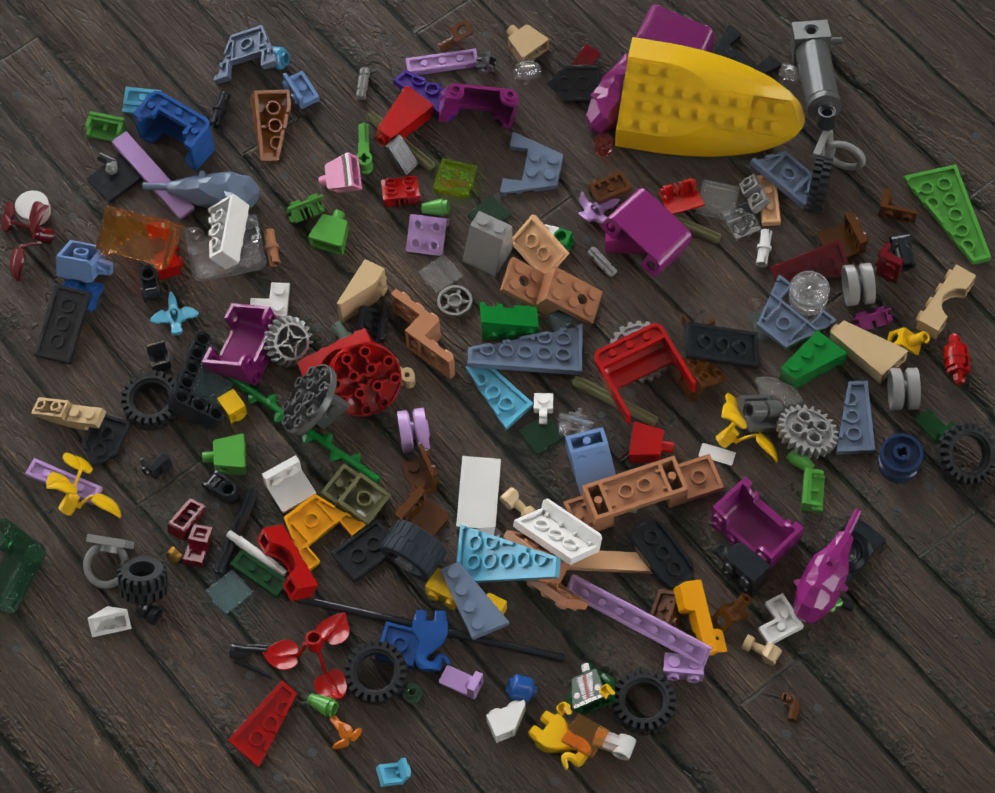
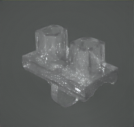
[559,408,594,436]

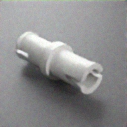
[756,229,773,267]

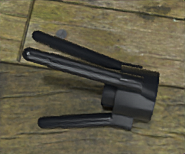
[229,643,272,678]

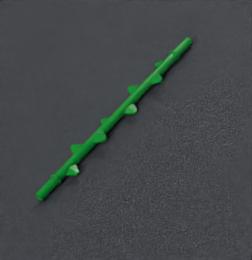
[228,377,381,484]

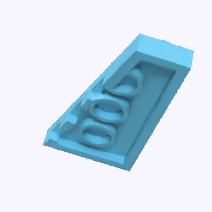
[466,366,533,430]

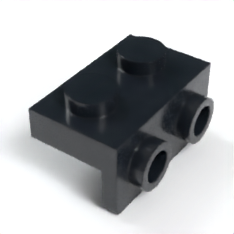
[357,305,388,344]

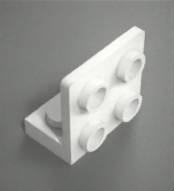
[262,455,316,513]

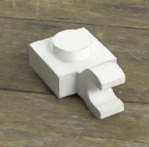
[534,393,553,424]

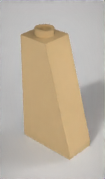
[830,320,908,384]

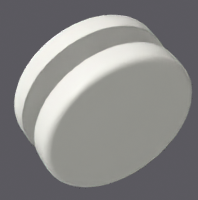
[15,191,51,226]

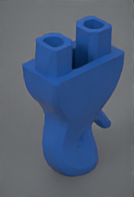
[412,610,451,672]

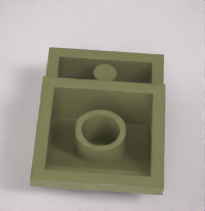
[320,463,391,525]

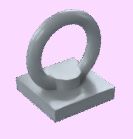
[813,129,866,171]
[83,534,135,589]

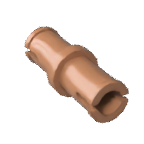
[263,228,281,267]

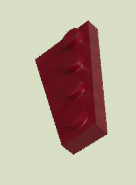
[769,239,849,283]

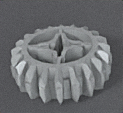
[263,316,314,367]

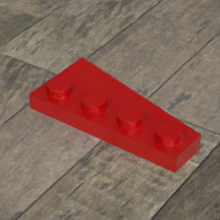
[228,681,297,768]

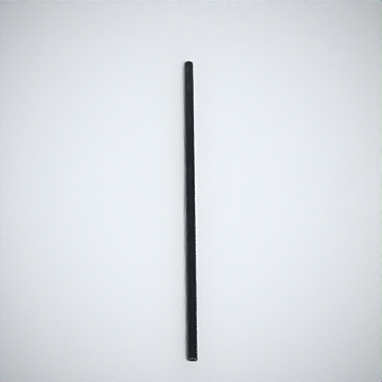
[294,597,565,662]

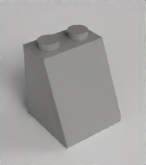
[462,211,513,277]

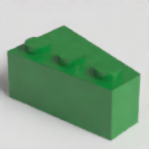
[480,302,539,341]
[779,330,847,390]

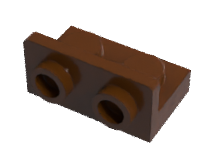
[588,170,632,205]
[650,589,683,629]

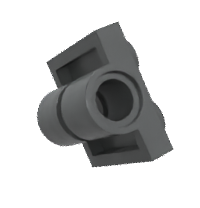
[736,395,784,433]

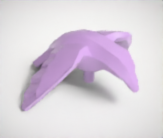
[578,191,619,224]

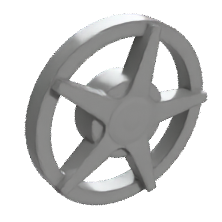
[437,285,472,317]

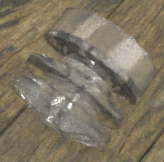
[787,271,830,321]

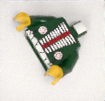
[556,663,616,716]

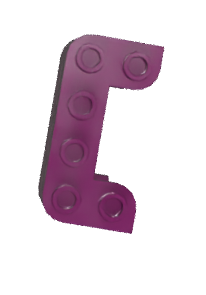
[711,477,804,570]

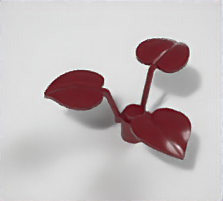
[1,201,54,281]

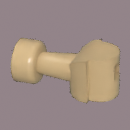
[396,358,416,389]
[499,487,536,517]
[742,634,782,666]

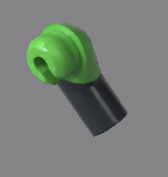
[829,596,856,612]

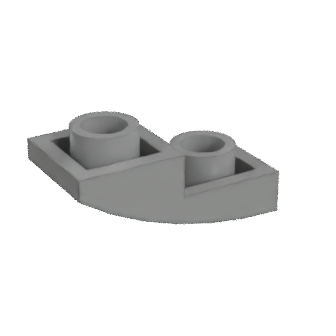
[739,173,770,214]

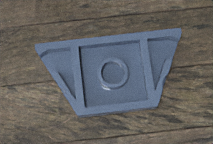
[750,151,813,209]

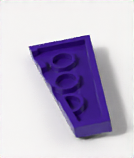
[393,70,462,123]

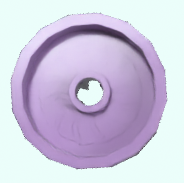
[397,407,430,453]

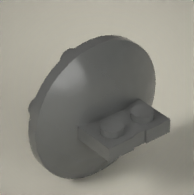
[282,364,349,436]

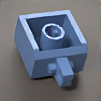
[56,240,113,283]

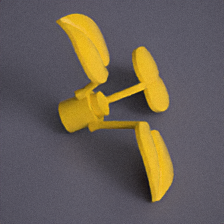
[716,393,778,463]
[46,453,121,519]

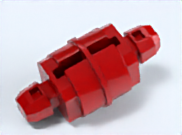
[943,333,970,386]

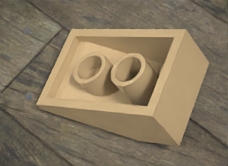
[337,259,388,323]

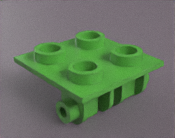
[286,193,325,224]

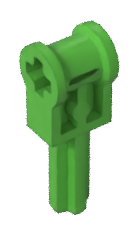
[356,123,373,175]

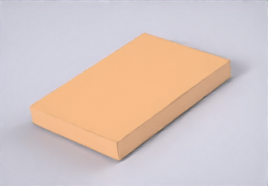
[513,214,569,273]

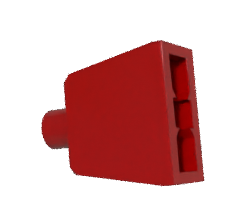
[629,422,674,463]

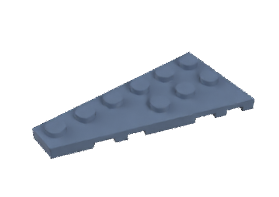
[467,324,583,375]

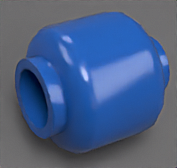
[506,674,537,703]

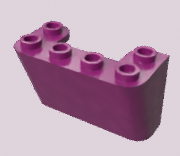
[637,5,714,53]
[600,188,692,277]
[202,303,280,385]

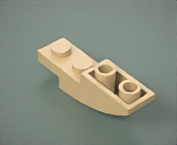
[31,397,106,431]

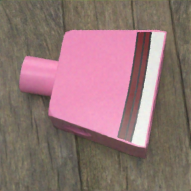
[319,152,362,193]

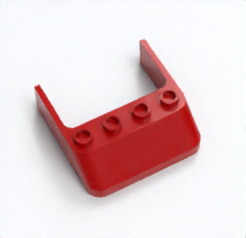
[594,323,696,425]

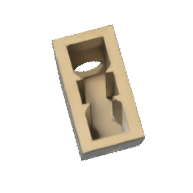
[506,25,549,68]

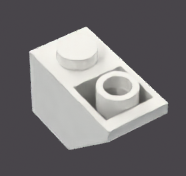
[486,700,526,743]

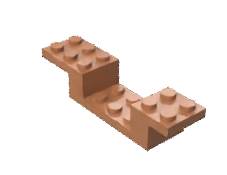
[563,454,724,532]

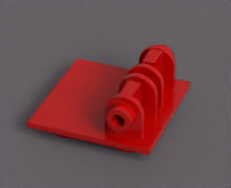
[381,176,421,207]
[658,178,705,215]

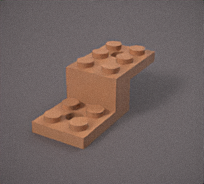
[500,257,603,326]
[391,289,455,380]
[504,530,589,611]

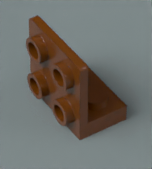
[401,443,439,495]

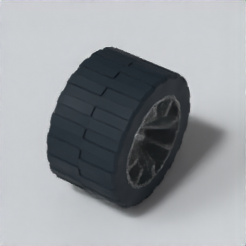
[380,520,447,580]

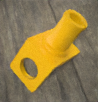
[887,327,930,355]

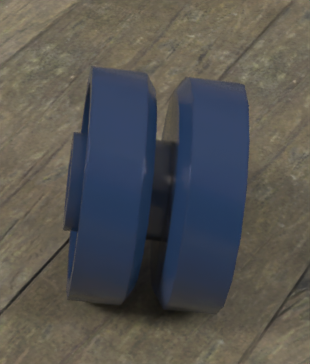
[878,433,924,484]

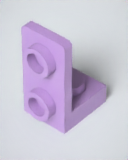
[439,665,484,700]

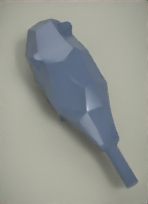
[142,170,260,208]

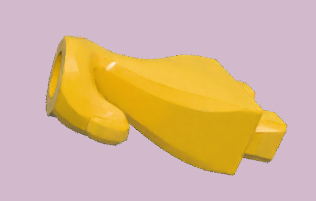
[528,710,591,770]

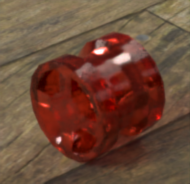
[595,133,613,157]

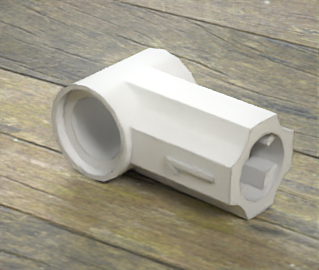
[592,728,636,761]

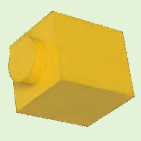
[217,389,247,424]

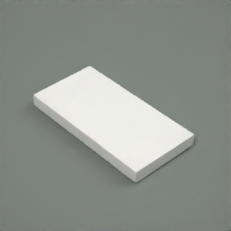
[456,456,501,529]

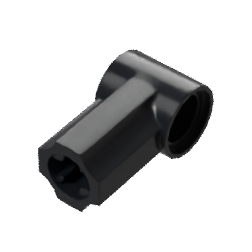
[889,233,915,271]

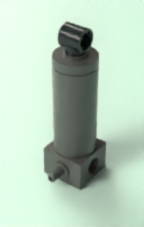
[790,19,843,131]

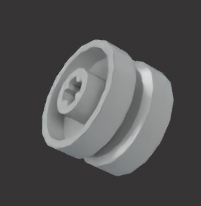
[842,263,876,307]
[887,367,921,410]

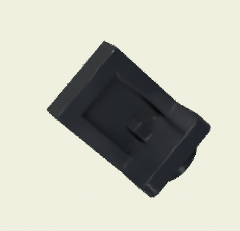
[146,340,172,371]
[140,452,172,480]

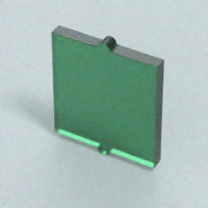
[468,195,512,222]
[519,414,565,455]

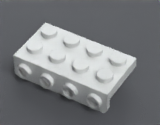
[513,499,602,565]

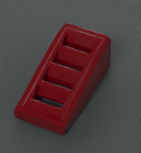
[168,498,206,540]

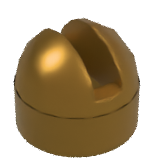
[166,546,184,563]

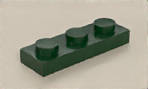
[230,549,286,599]

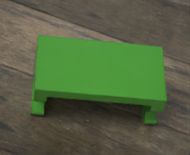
[85,111,127,142]
[801,467,825,513]

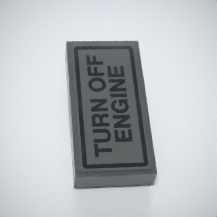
[385,135,419,175]

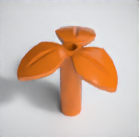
[330,715,362,749]

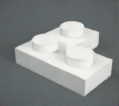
[250,282,290,319]
[758,593,804,644]

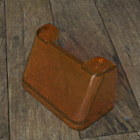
[95,205,184,270]

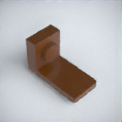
[878,188,917,223]

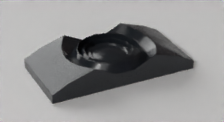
[821,519,886,585]

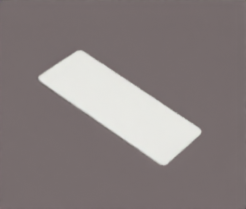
[699,443,736,465]

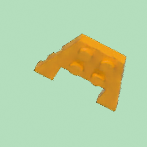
[284,494,366,571]

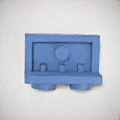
[282,70,320,109]

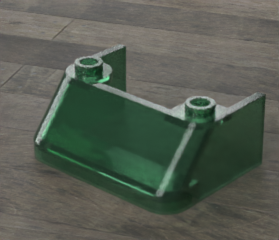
[0,518,46,614]

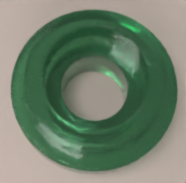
[402,683,423,703]

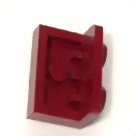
[875,242,904,284]

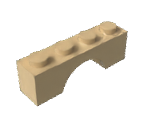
[916,264,976,340]

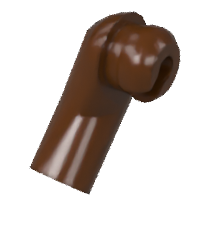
[781,692,800,722]

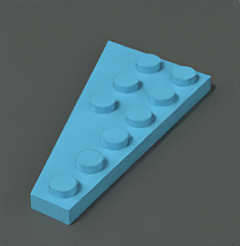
[457,524,561,583]

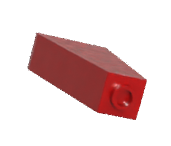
[376,85,434,148]

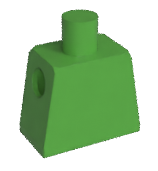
[308,210,348,255]
[202,434,247,475]

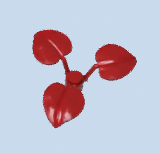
[262,612,349,700]

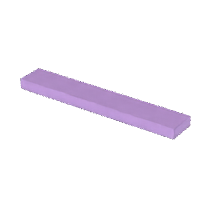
[112,131,195,220]

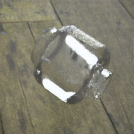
[513,60,541,85]

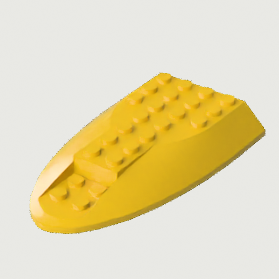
[615,37,805,157]

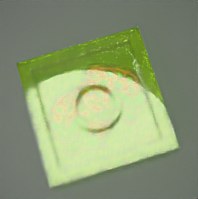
[433,158,478,199]

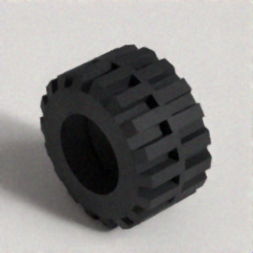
[117,556,168,605]

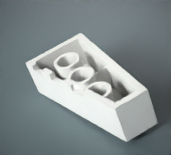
[208,194,249,269]

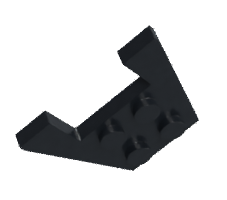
[714,24,782,75]

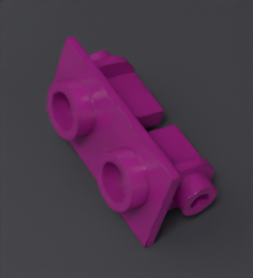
[851,306,893,330]

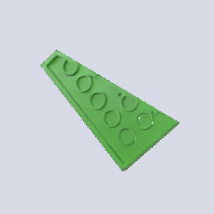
[903,164,991,265]

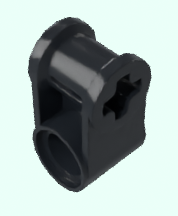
[139,265,163,303]
[201,470,239,505]

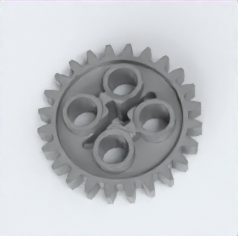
[776,404,839,458]

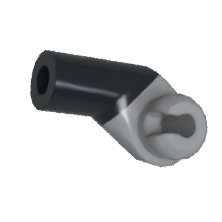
[98,152,118,175]

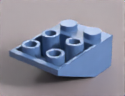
[565,427,616,496]

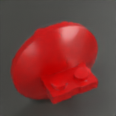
[329,341,402,417]

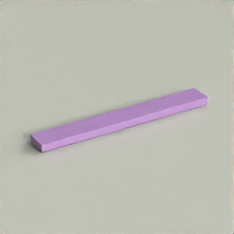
[567,574,713,666]

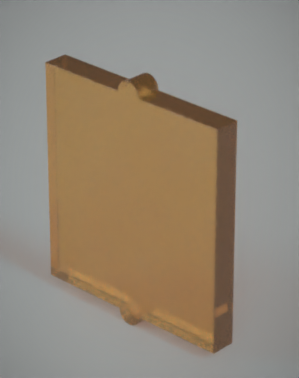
[561,713,609,759]

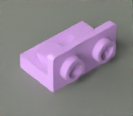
[663,652,704,683]

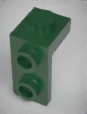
[914,409,956,444]

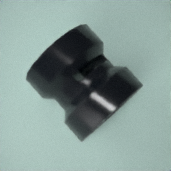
[135,603,163,625]

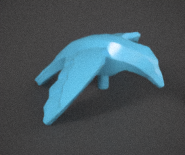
[150,292,199,336]

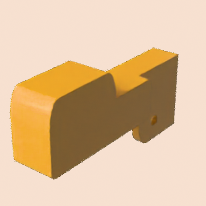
[674,580,727,656]

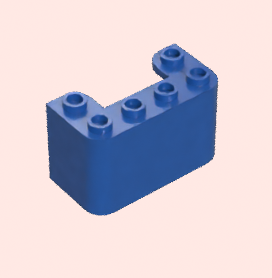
[133,91,215,171]

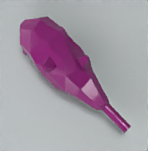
[586,34,643,135]
[793,509,862,623]

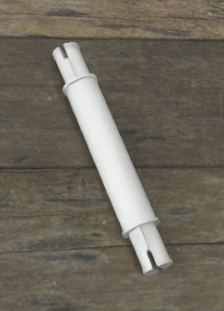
[226,530,288,577]

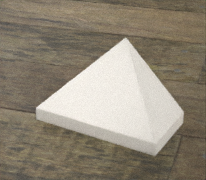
[88,606,132,637]

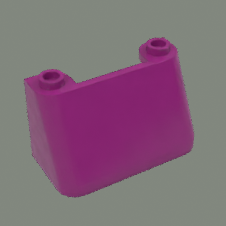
[439,83,518,129]

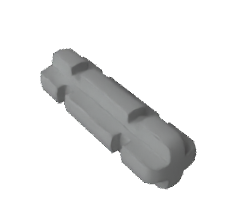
[356,67,370,100]
[587,247,617,277]

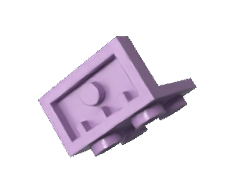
[406,214,449,256]

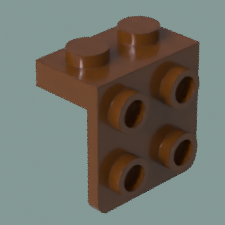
[817,211,868,258]
[670,358,726,402]
[394,486,449,536]

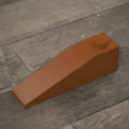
[250,89,291,162]

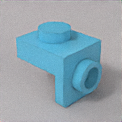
[376,758,411,787]

